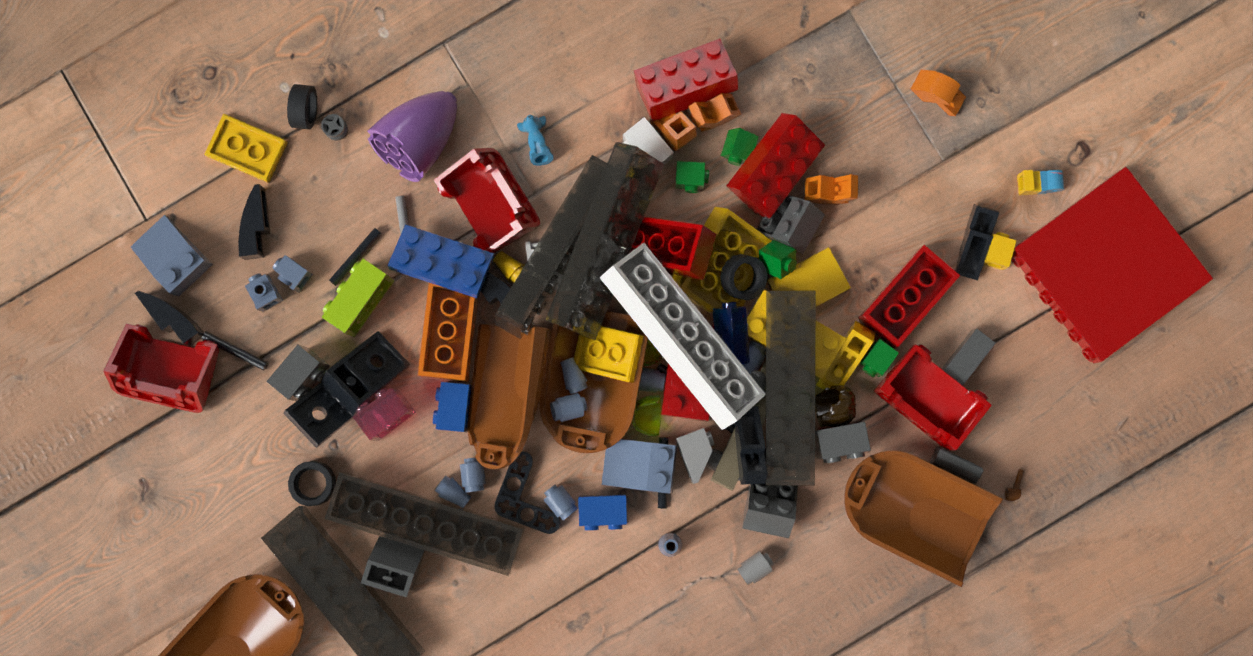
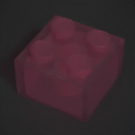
[353,387,416,441]

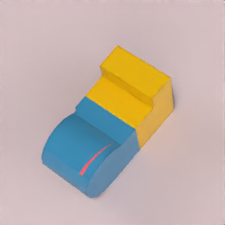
[1017,170,1065,195]

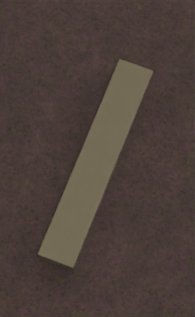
[711,354,790,491]

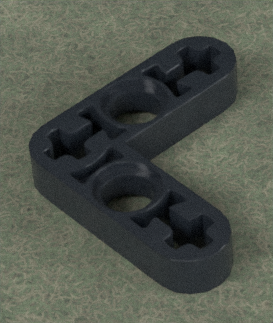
[494,451,561,534]

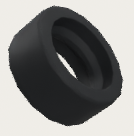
[287,84,318,130]
[720,254,768,300]
[288,461,336,506]

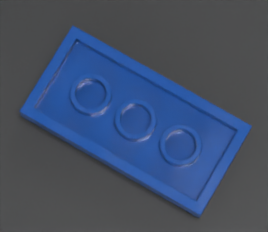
[387,224,494,298]

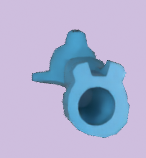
[517,115,554,166]

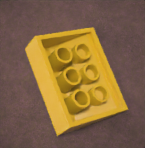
[672,207,771,325]

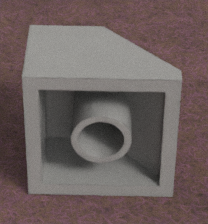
[675,428,715,484]

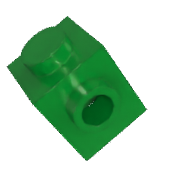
[721,128,759,166]
[675,161,709,193]
[759,240,797,279]
[859,339,899,378]

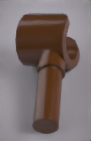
[1004,469,1024,501]

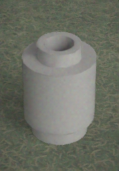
[737,551,774,585]

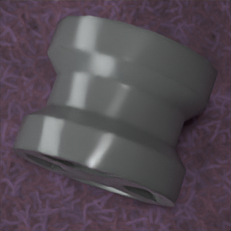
[321,114,348,141]

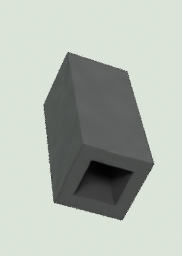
[941,329,996,386]

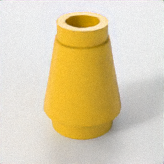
[493,251,528,285]

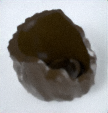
[814,385,856,427]

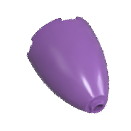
[367,91,457,182]

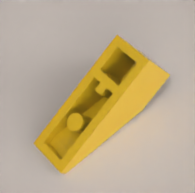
[816,320,876,389]

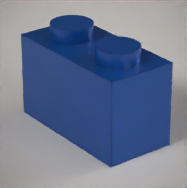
[433,382,472,432]
[578,495,627,531]

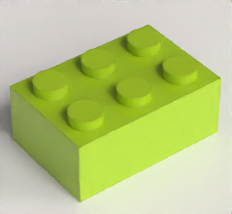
[322,259,395,338]

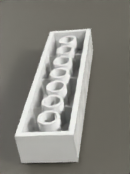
[600,243,766,430]

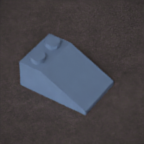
[131,215,213,297]
[602,439,677,494]

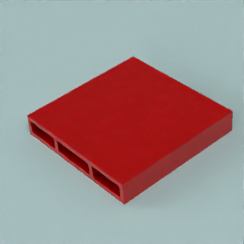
[1011,167,1213,364]

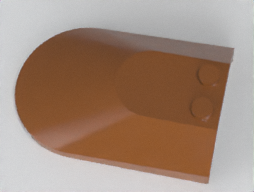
[539,302,649,453]
[468,324,551,470]
[844,451,1003,587]
[158,574,304,656]

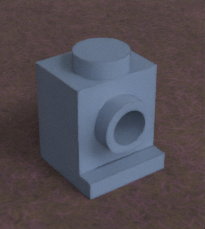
[273,255,313,293]
[245,273,283,312]

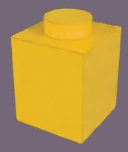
[983,232,1016,270]

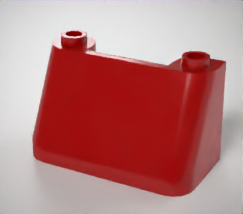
[434,148,540,253]
[103,323,219,413]
[874,344,992,450]

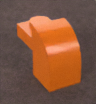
[910,69,966,117]
[689,94,741,132]
[650,112,696,151]
[805,174,858,205]

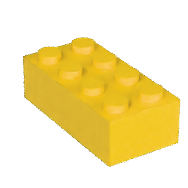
[739,290,846,379]

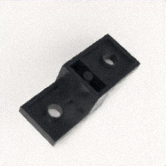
[283,331,410,448]

